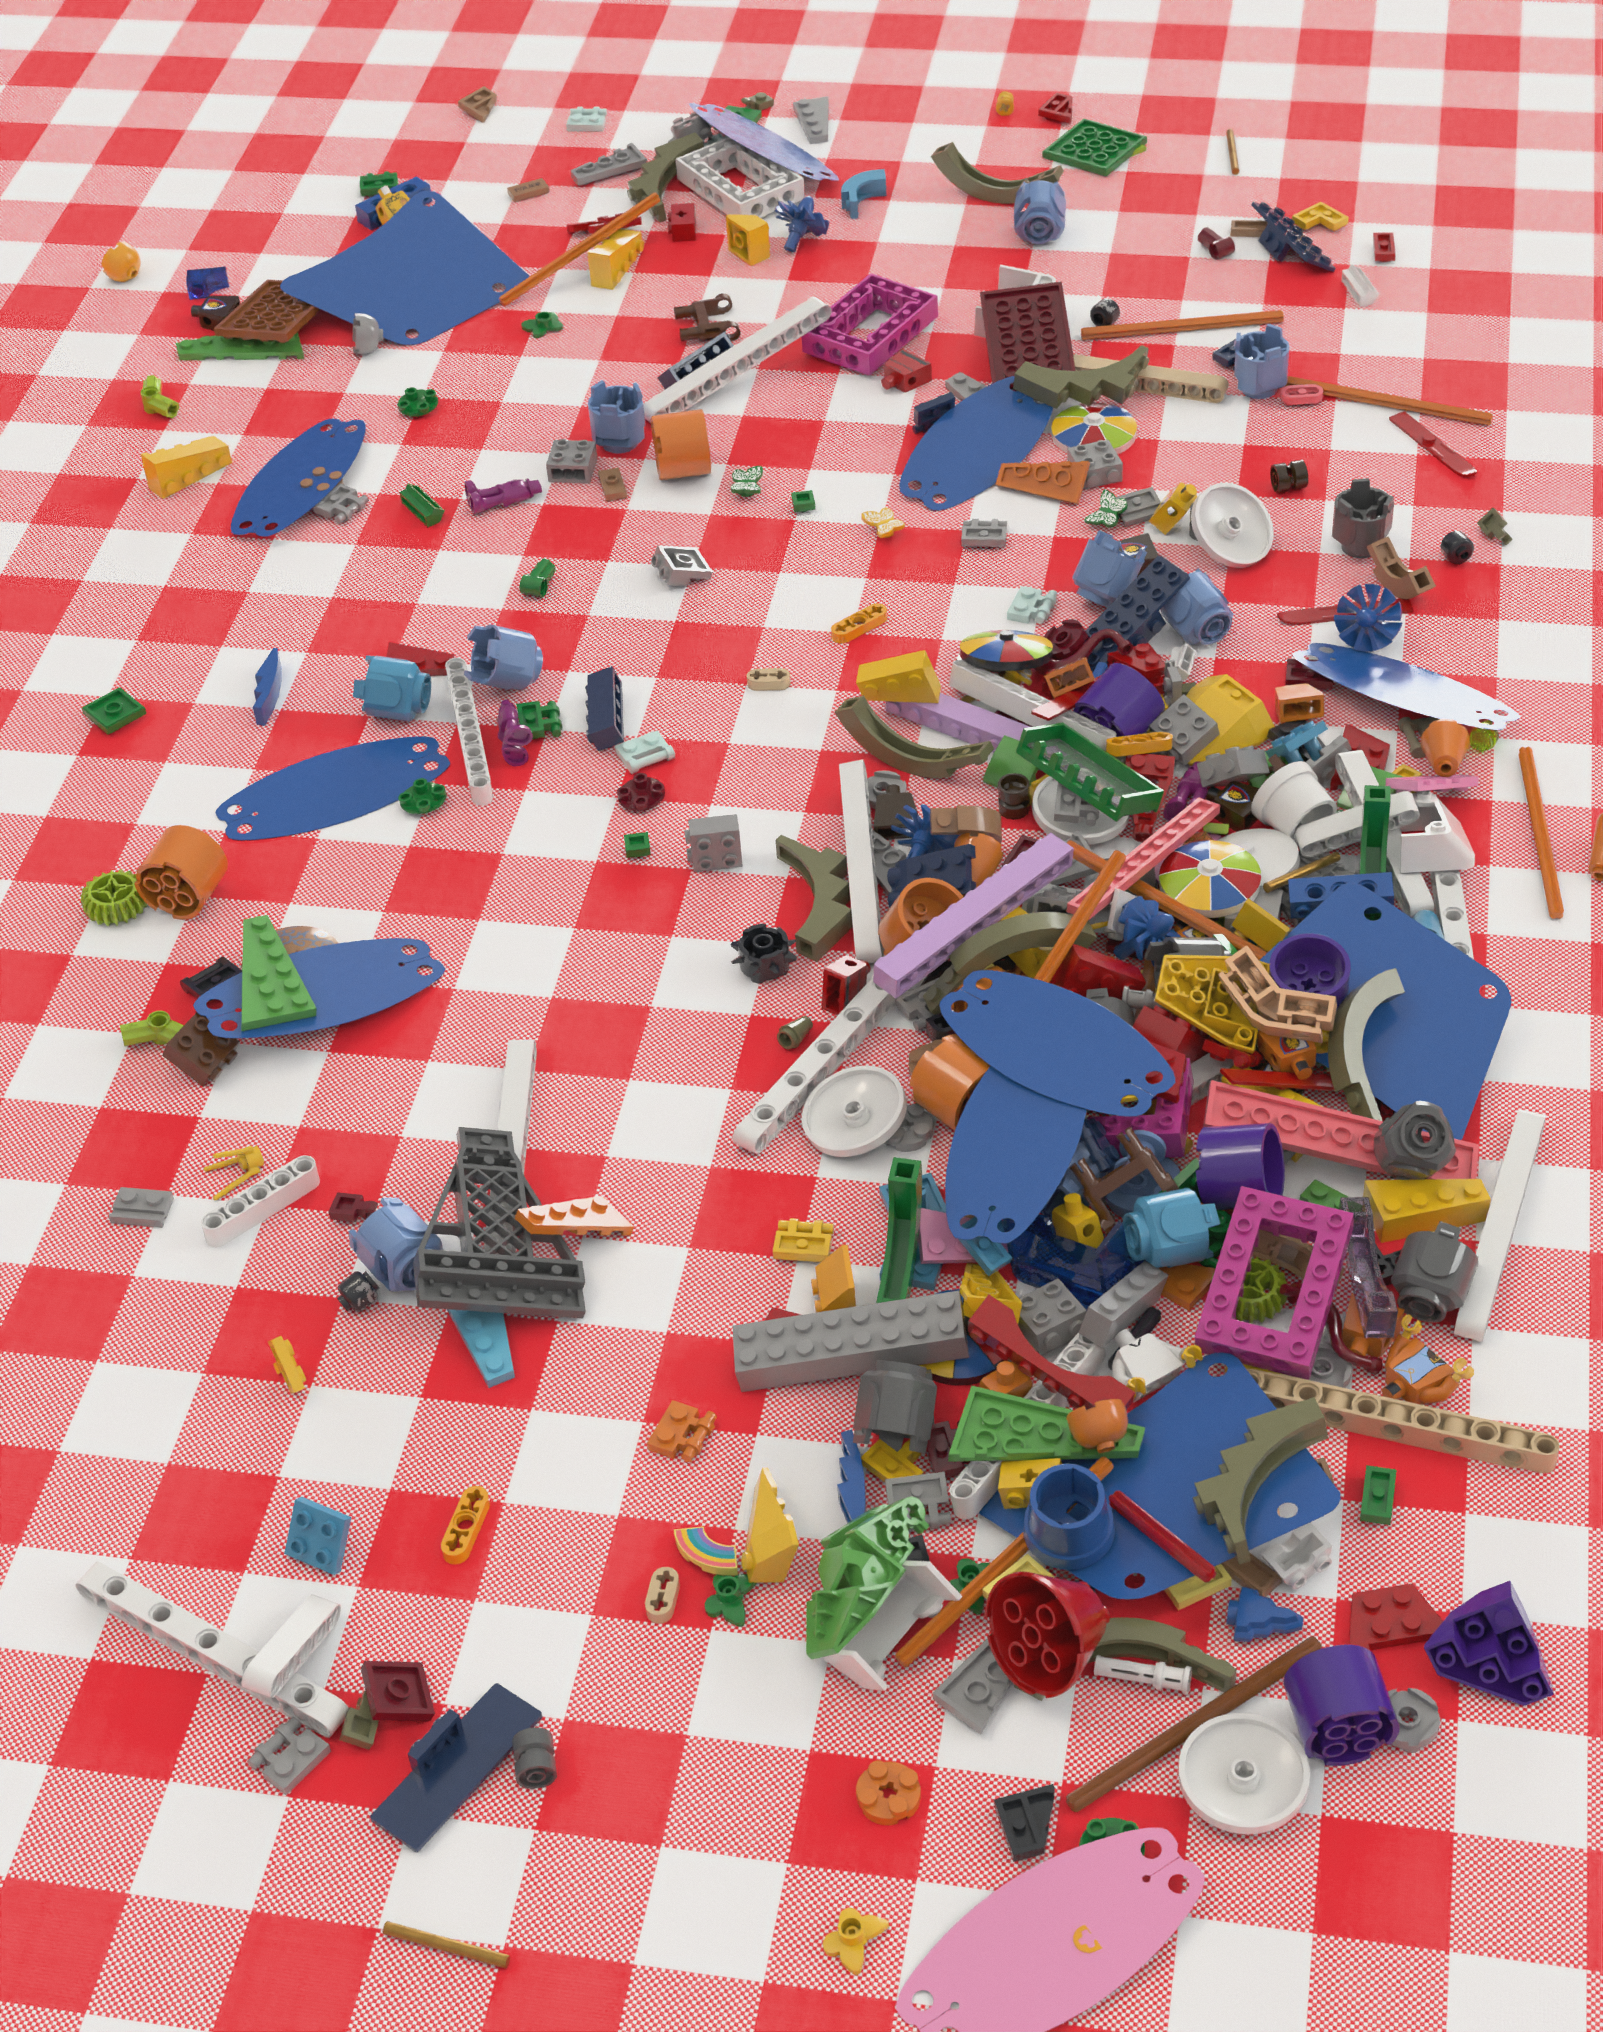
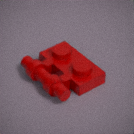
[1202,1038,1263,1069]

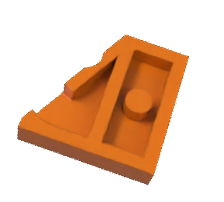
[1159,1264,1216,1311]

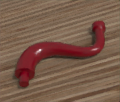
[1034,629,1133,676]
[1279,1281,1383,1375]

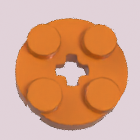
[856,1760,921,1825]

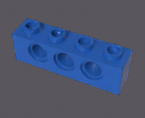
[355,176,432,230]
[1288,872,1394,919]

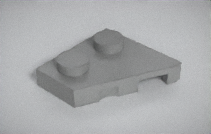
[1306,735,1352,785]

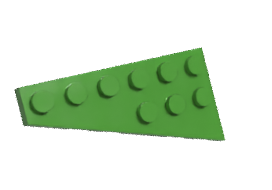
[176,332,304,360]
[241,915,317,1031]
[948,1386,1145,1462]

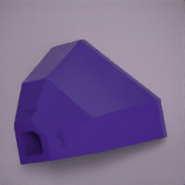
[1424,1580,1554,1706]

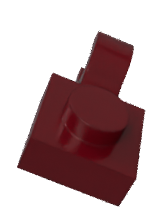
[328,1192,378,1222]

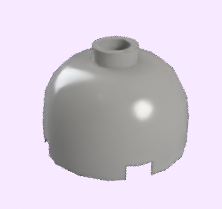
[352,313,383,354]

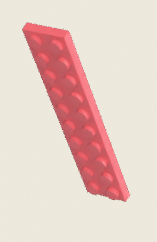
[1203,1080,1479,1179]

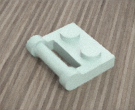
[615,730,675,774]

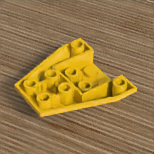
[1186,674,1275,766]
[1154,955,1269,1054]

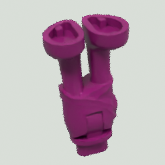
[464,478,542,514]
[497,699,533,766]
[1163,761,1211,822]

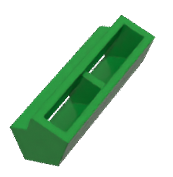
[399,483,445,528]

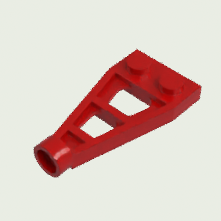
[1125,753,1175,843]

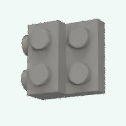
[651,545,713,587]

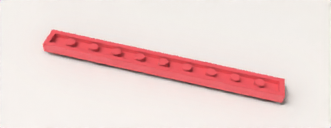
[1067,798,1220,920]

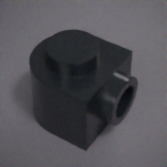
[926,1013,957,1042]

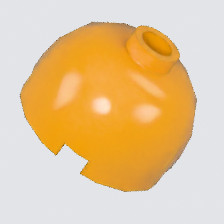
[101,241,141,282]

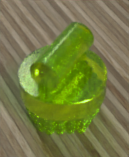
[1469,720,1499,752]

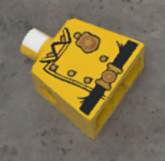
[376,186,410,225]

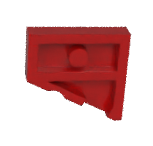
[1107,643,1165,679]

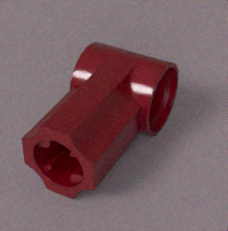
[1197,227,1235,260]

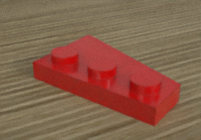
[386,642,455,676]

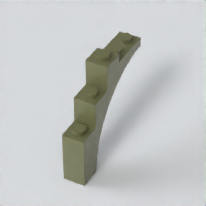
[627,132,704,222]
[1013,345,1149,409]
[775,835,853,962]
[1192,1397,1329,1564]

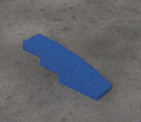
[253,648,282,726]
[837,1429,866,1523]

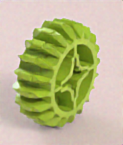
[80,869,147,927]
[1211,1257,1287,1324]

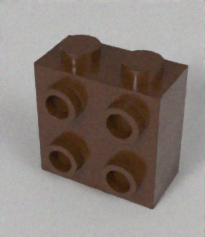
[162,1012,240,1087]

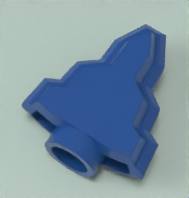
[1226,1586,1304,1642]

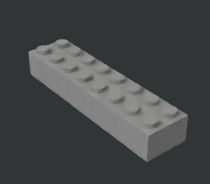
[732,1291,969,1392]

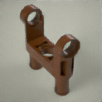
[673,293,741,342]
[1069,1127,1179,1239]

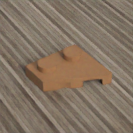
[458,86,497,123]

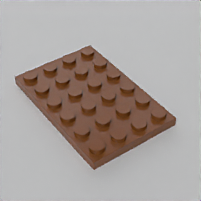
[214,279,321,343]

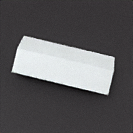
[1341,264,1380,307]
[1170,642,1197,683]

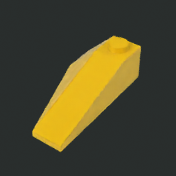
[959,1263,1022,1324]
[741,1467,799,1583]

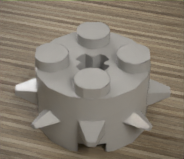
[668,111,713,144]

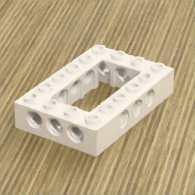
[676,137,805,218]

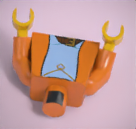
[1382,1314,1474,1405]

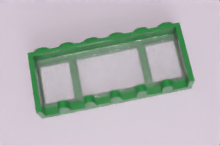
[1016,722,1164,822]

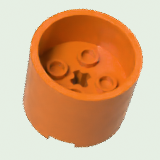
[651,409,711,480]
[134,825,228,920]
[878,878,964,956]
[909,1034,990,1131]

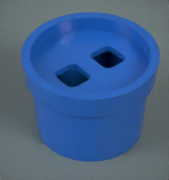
[1023,1464,1115,1570]

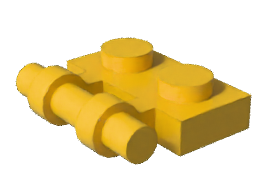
[773,1218,834,1262]

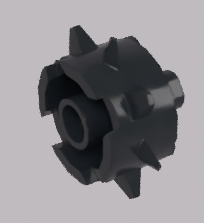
[730,923,797,984]

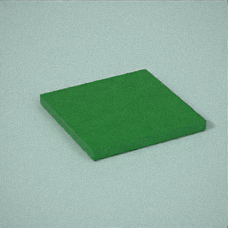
[1042,118,1147,176]

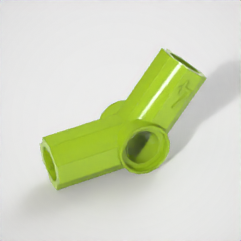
[140,375,180,419]
[120,1011,184,1046]

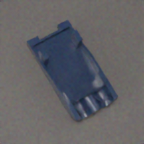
[887,844,976,908]

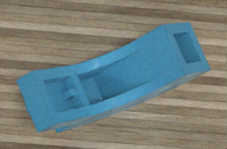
[841,169,887,219]

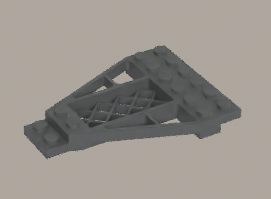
[413,1127,586,1319]

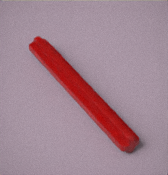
[1108,1491,1216,1583]

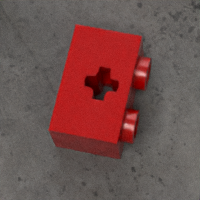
[668,203,696,242]

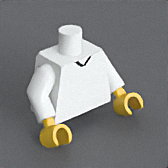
[1112,1329,1203,1402]

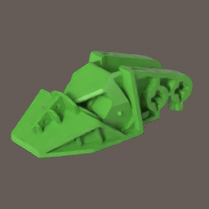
[806,1496,930,1660]

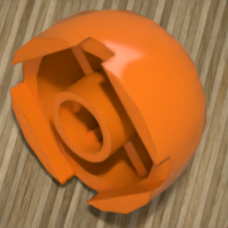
[1066,1399,1128,1453]

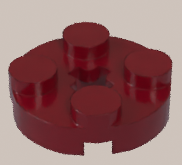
[1044,619,1088,660]

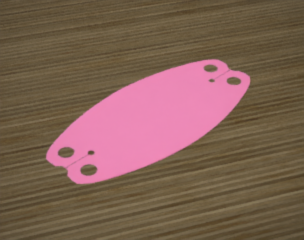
[896,1828,1205,2032]

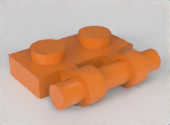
[647,1400,717,1462]

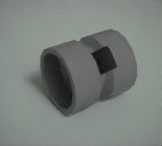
[512,1727,557,1789]

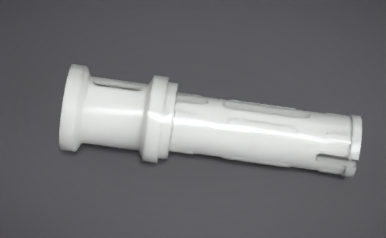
[1094,1655,1192,1695]

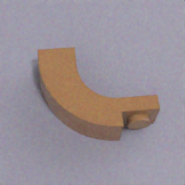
[1367,536,1436,599]
[930,805,1002,844]
[1252,1229,1345,1288]

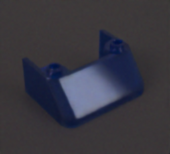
[1002,1214,1128,1306]

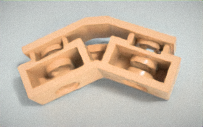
[1218,946,1337,1043]

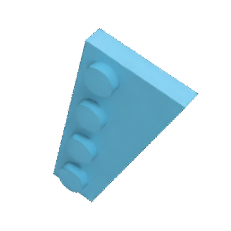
[447,1309,515,1388]

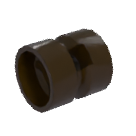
[1270,459,1308,493]
[998,773,1030,820]

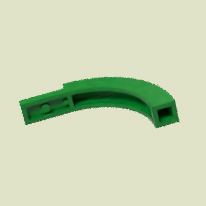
[1359,785,1391,921]
[876,1157,922,1303]

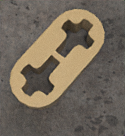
[746,668,791,691]
[645,1567,680,1624]

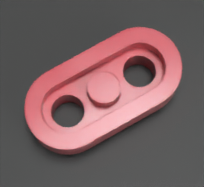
[1280,384,1323,406]

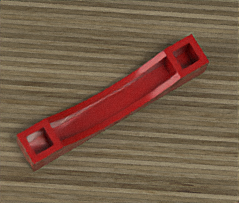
[968,1294,1135,1411]

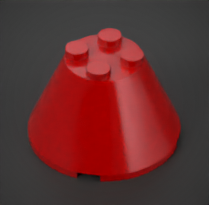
[985,1571,1110,1698]

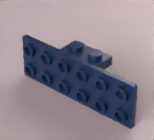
[1251,201,1336,272]
[1083,555,1190,673]
[370,1683,543,1852]

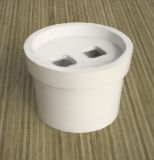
[1251,761,1337,846]

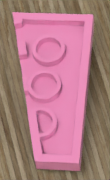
[1386,774,1479,793]
[918,1208,1032,1264]

